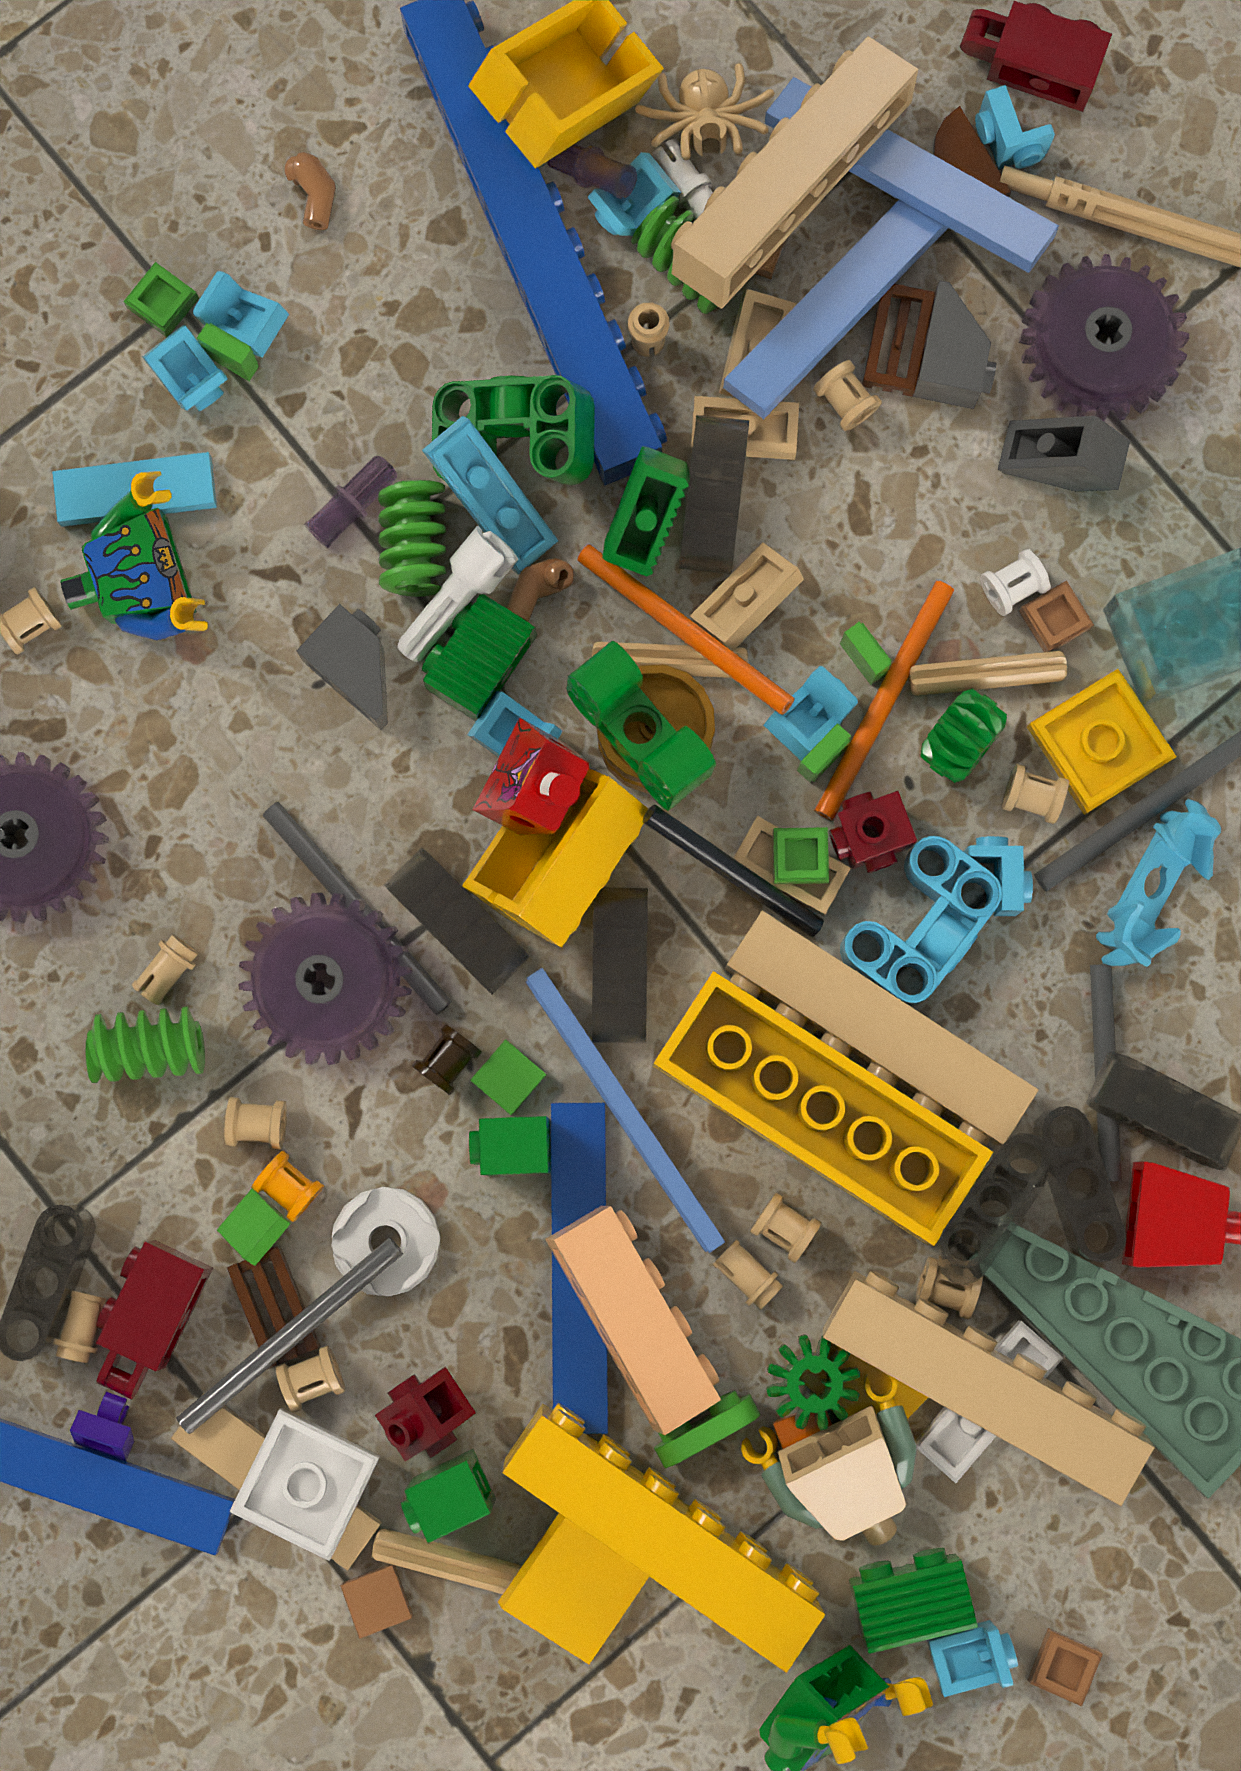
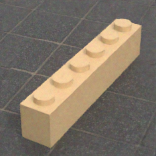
[671,36,918,309]
[725,910,1039,1147]
[823,1270,1155,1506]

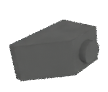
[913,280,997,409]
[997,416,1130,492]
[296,604,388,730]

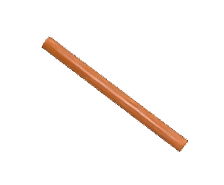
[577,544,795,715]
[814,581,954,821]

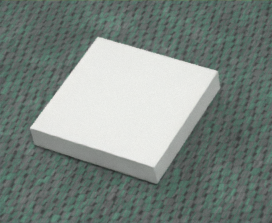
[230,1408,380,1561]

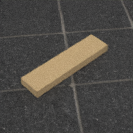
[171,1392,382,1571]

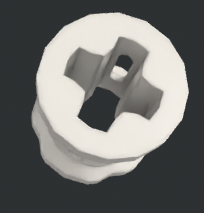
[980,549,1051,616]

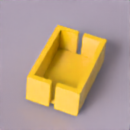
[468,0,664,169]
[462,768,648,948]

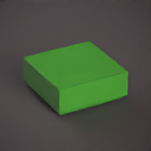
[123,262,199,337]
[197,323,259,381]
[840,622,891,685]
[797,723,851,783]
[773,827,829,884]
[470,1039,547,1116]
[217,1189,291,1266]

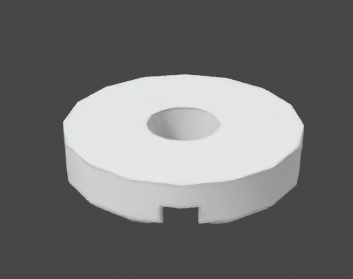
[332,1187,441,1296]

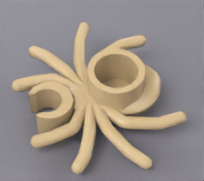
[635,63,775,161]

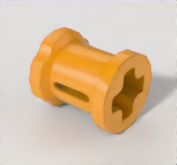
[251,1150,324,1222]

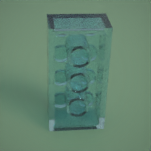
[1103,548,1241,706]

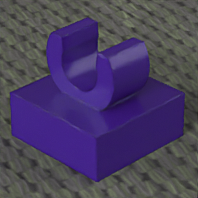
[70,1392,135,1461]

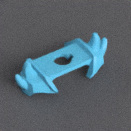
[1096,799,1221,967]

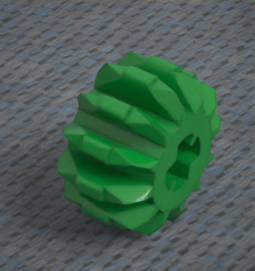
[921,688,1007,783]
[766,1334,860,1430]

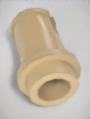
[628,303,670,357]
[131,934,198,1006]
[713,1239,783,1310]
[53,1291,107,1363]

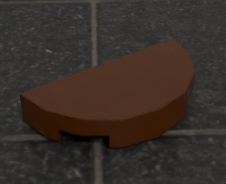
[933,106,1011,197]

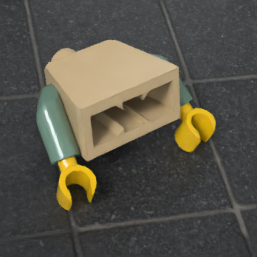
[741,1375,917,1545]

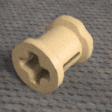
[813,360,882,431]
[0,587,62,655]
[1002,763,1069,824]
[224,1097,287,1149]
[750,1192,822,1263]
[915,1256,983,1320]
[276,1345,345,1413]

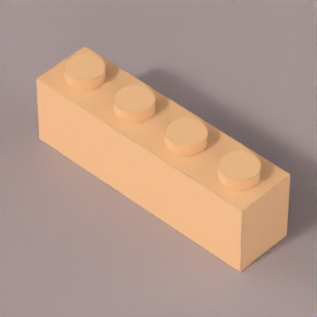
[545,1206,721,1435]

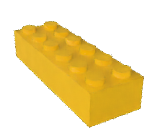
[653,971,993,1246]
[502,1403,826,1673]

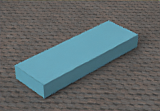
[422,416,559,574]
[52,452,217,527]

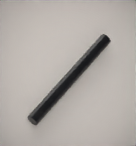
[642,804,824,937]

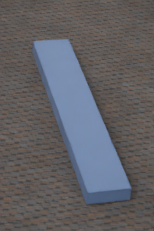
[765,77,1059,273]
[723,200,948,420]
[526,968,725,1253]

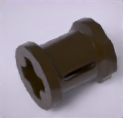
[412,1023,482,1095]

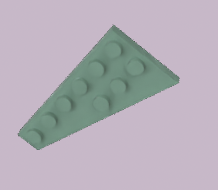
[967,1220,1241,1499]

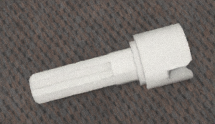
[397,526,518,662]

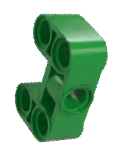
[432,375,595,486]
[566,640,716,811]

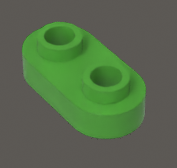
[654,1390,761,1468]

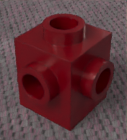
[828,791,917,873]
[375,1366,476,1462]

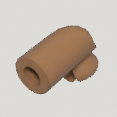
[285,152,336,230]
[506,558,574,622]

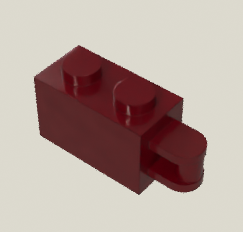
[960,1,1113,112]
[96,1240,213,1400]

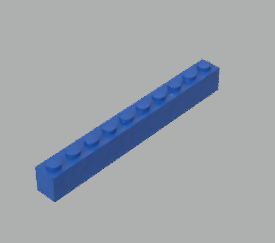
[400,0,667,486]

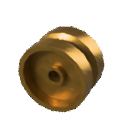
[597,664,715,793]

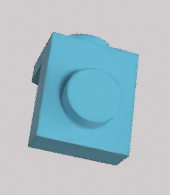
[975,85,1055,170]
[588,152,682,236]
[193,271,289,358]
[142,325,228,411]
[763,666,858,761]
[467,691,562,758]
[963,836,1033,916]
[927,1620,1018,1697]

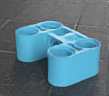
[840,836,1002,1006]

